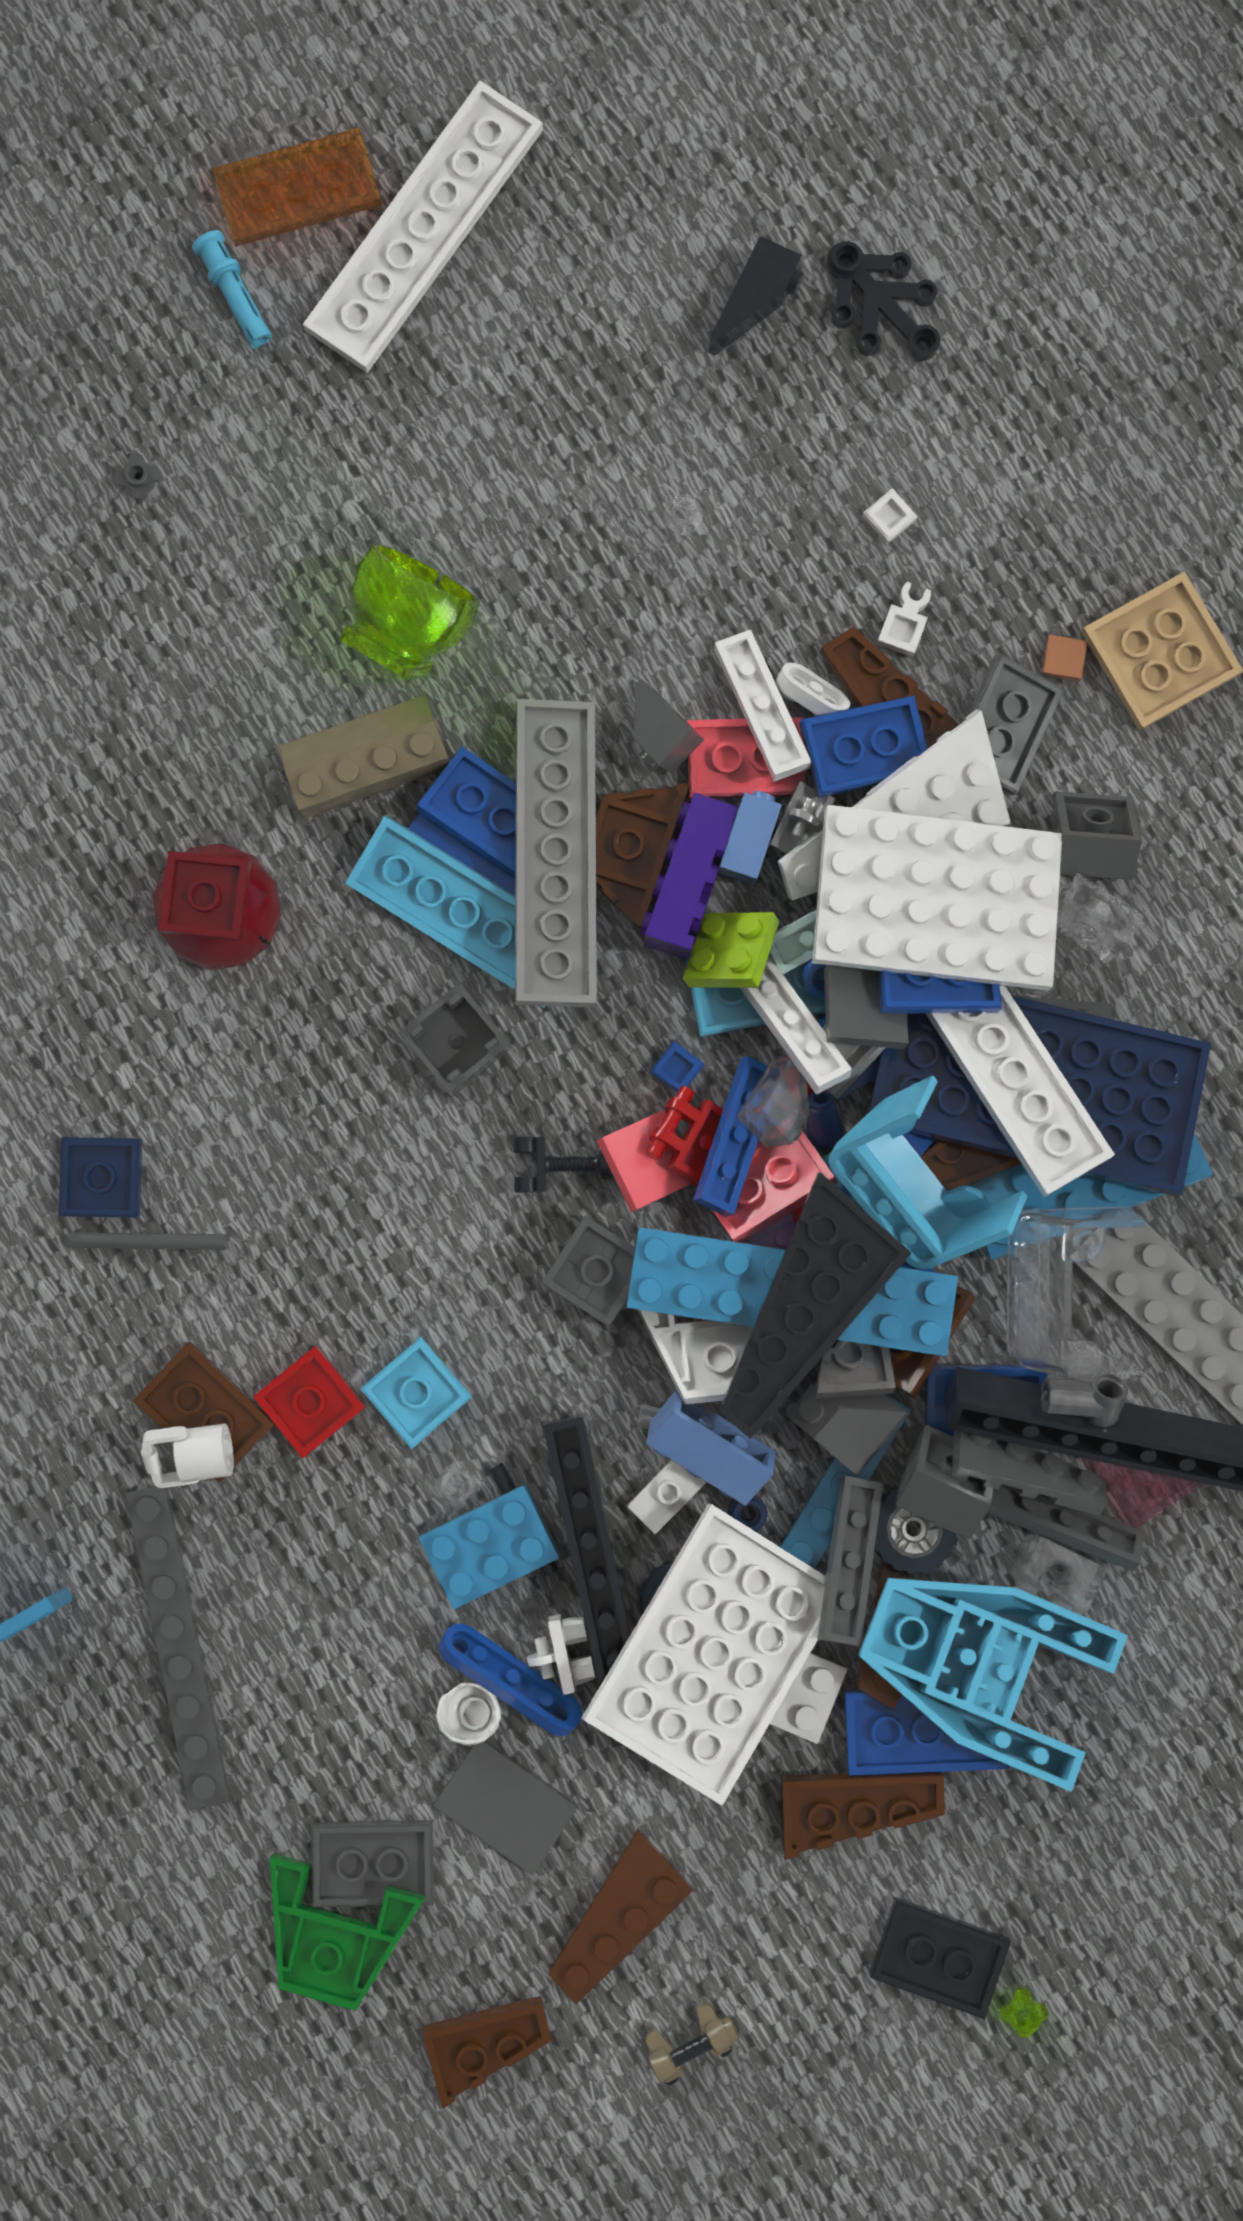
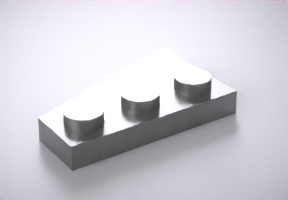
[814,1340,896,1399]

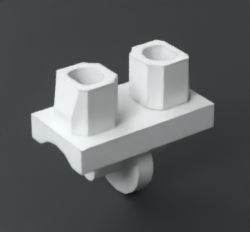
[526,1614,596,1695]

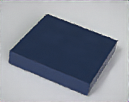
[59,1137,143,1218]

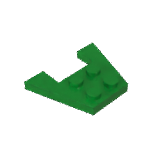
[270,1853,427,2011]

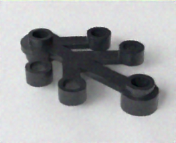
[826,241,940,361]

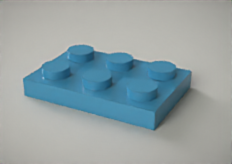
[418,1483,561,1610]

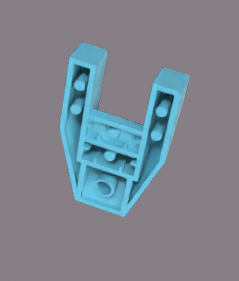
[858,1578,1128,1792]

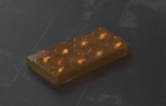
[212,127,382,247]

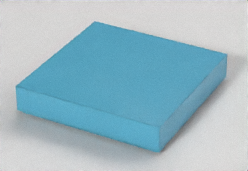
[361,1336,473,1449]

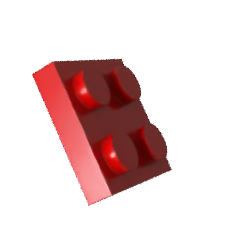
[253,1345,366,1459]

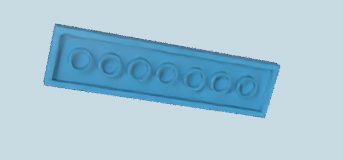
[626,1227,958,1356]

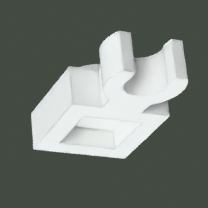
[877,582,931,658]

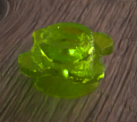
[999,1987,1048,2038]

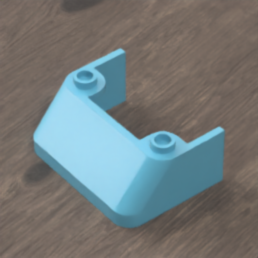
[829,1075,1028,1269]

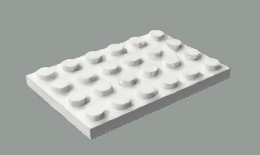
[812,805,1062,991]
[582,1503,826,1806]

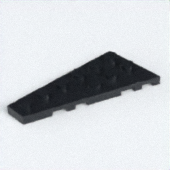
[719,1172,912,1440]

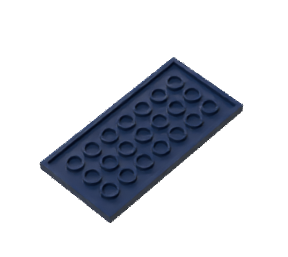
[868,995,1211,1197]

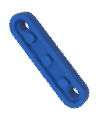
[439,1624,582,1736]

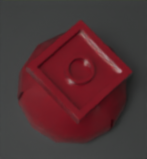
[153,843,281,970]

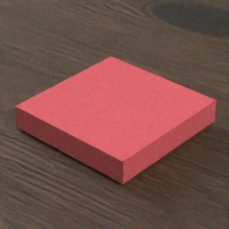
[597,1110,691,1213]

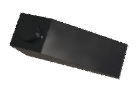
[709,236,804,356]

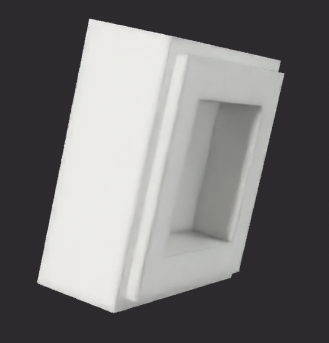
[862,488,917,544]

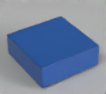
[650,1041,705,1093]

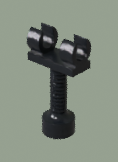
[514,1137,615,1193]

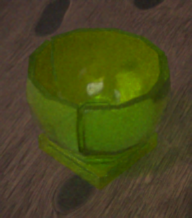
[339,543,480,680]

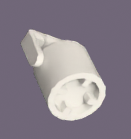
[141,1423,234,1488]

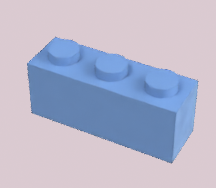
[646,1390,776,1506]

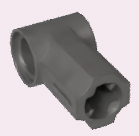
[1040,1373,1129,1427]

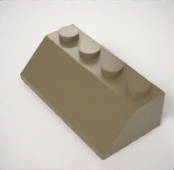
[279,695,449,819]

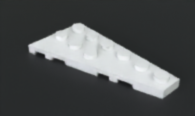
[778,709,1011,901]

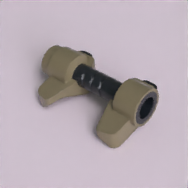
[646,2002,740,2085]

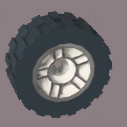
[874,1485,958,1575]

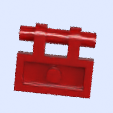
[646,1086,723,1187]

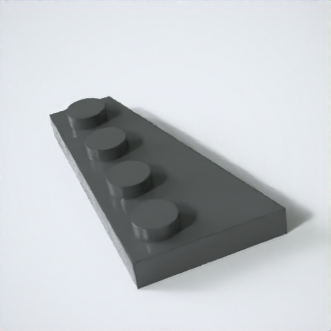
[952,1431,1107,1516]

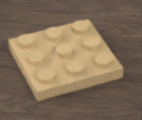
[1081,571,1243,731]

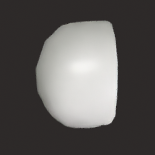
[436,1682,502,1746]

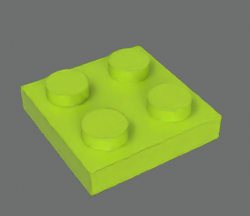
[683,912,780,988]

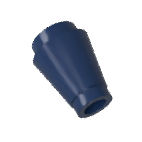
[806,1090,845,1149]

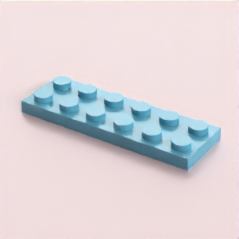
[345,816,546,1008]

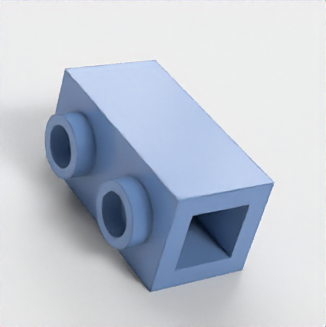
[718,791,782,885]

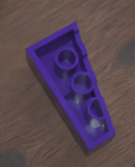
[640,792,739,960]

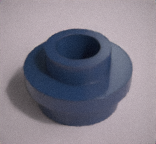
[727,1495,768,1532]

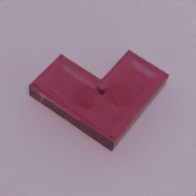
[1091,1460,1203,1528]

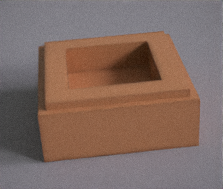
[1041,635,1087,682]

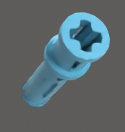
[192,230,273,349]

